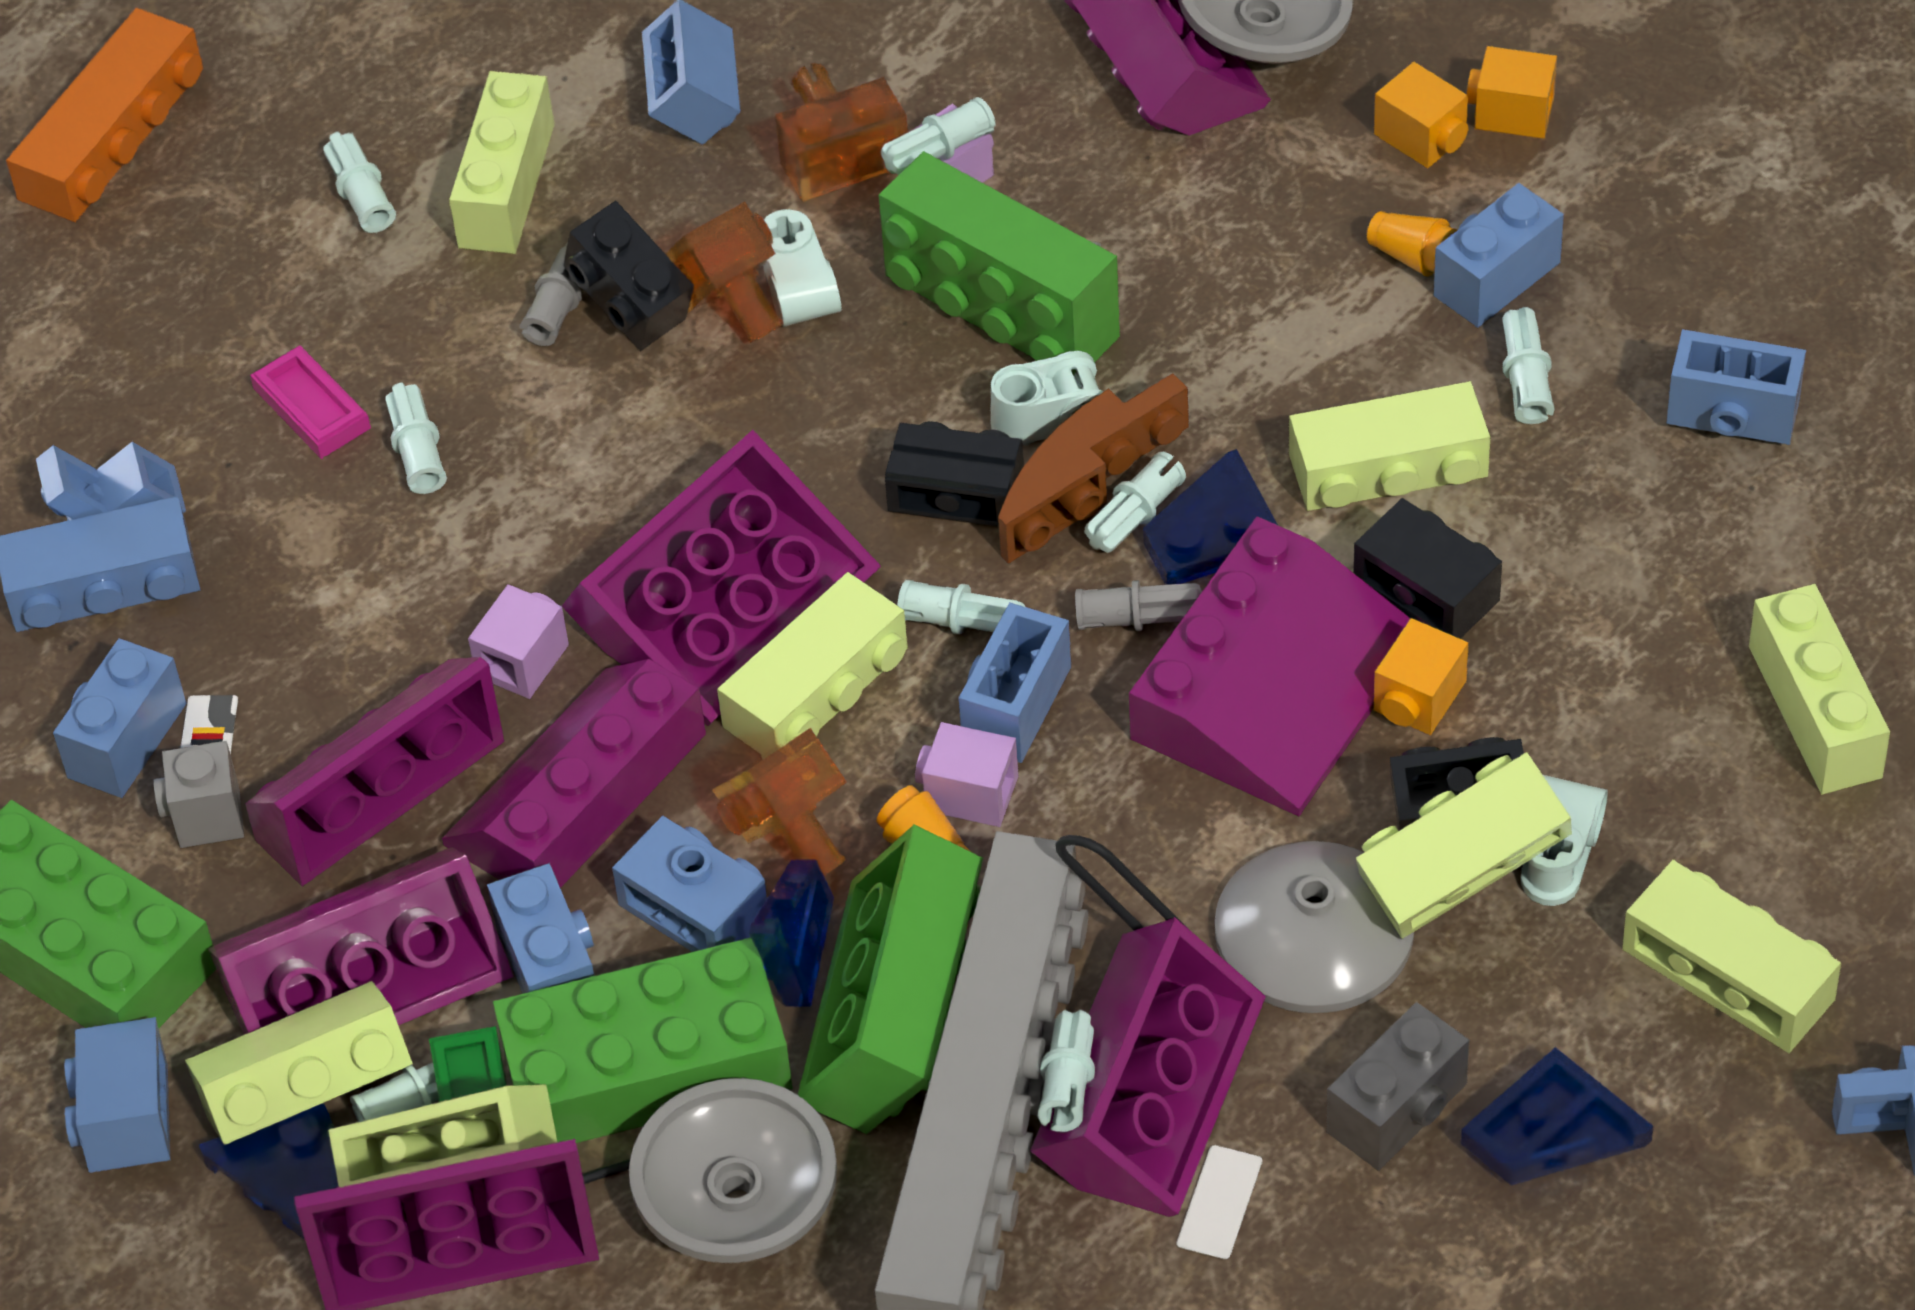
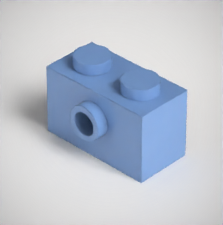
[642,0,740,145]
[1434,183,1564,328]
[1666,329,1806,445]
[959,602,1071,763]
[53,638,187,798]
[612,816,769,952]
[487,863,594,994]
[64,1017,170,1173]

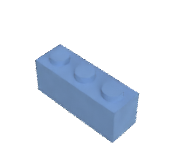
[0,496,201,632]

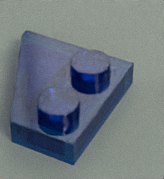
[1143,449,1278,585]
[749,859,834,1007]
[1461,1047,1654,1185]
[199,1103,339,1240]

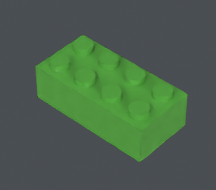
[879,151,1120,377]
[0,799,216,1029]
[798,824,983,1134]
[493,937,793,1143]

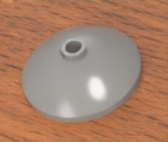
[1179,0,1353,63]
[1215,841,1414,1013]
[629,1078,837,1263]

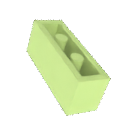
[449,71,554,254]
[1289,381,1490,511]
[717,572,908,767]
[1749,584,1890,795]
[1356,752,1572,939]
[1622,860,1841,1053]
[185,981,413,1145]
[329,1085,557,1187]

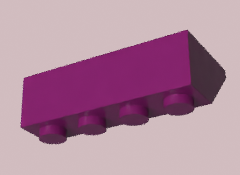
[1064,0,1271,136]
[245,657,505,887]
[442,659,706,888]
[208,847,514,1035]
[1030,918,1266,1217]

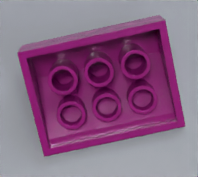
[562,430,881,726]
[1129,516,1411,816]
[294,1139,600,1310]

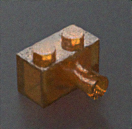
[775,63,908,202]
[665,202,784,343]
[712,728,847,883]

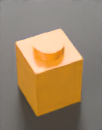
[1467,46,1557,139]
[1374,62,1468,169]
[1374,618,1468,736]

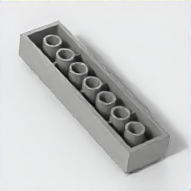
[875,831,1088,1310]

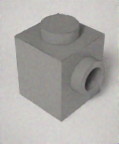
[154,741,245,848]

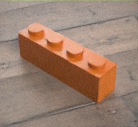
[6,7,203,222]

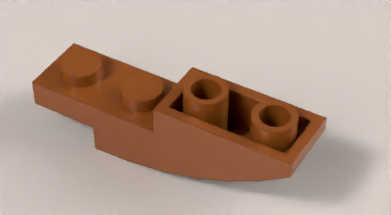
[998,373,1189,564]

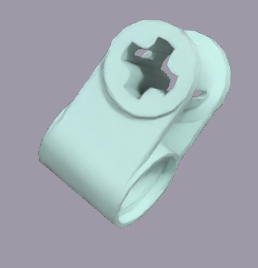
[759,209,841,327]
[991,351,1104,445]
[1521,775,1608,906]

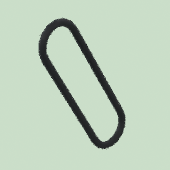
[1055,835,1192,932]

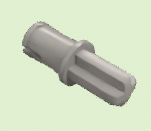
[520,241,581,346]
[1075,580,1202,631]

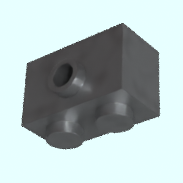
[1327,1002,1469,1171]

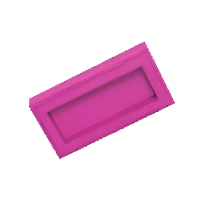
[250,345,371,459]

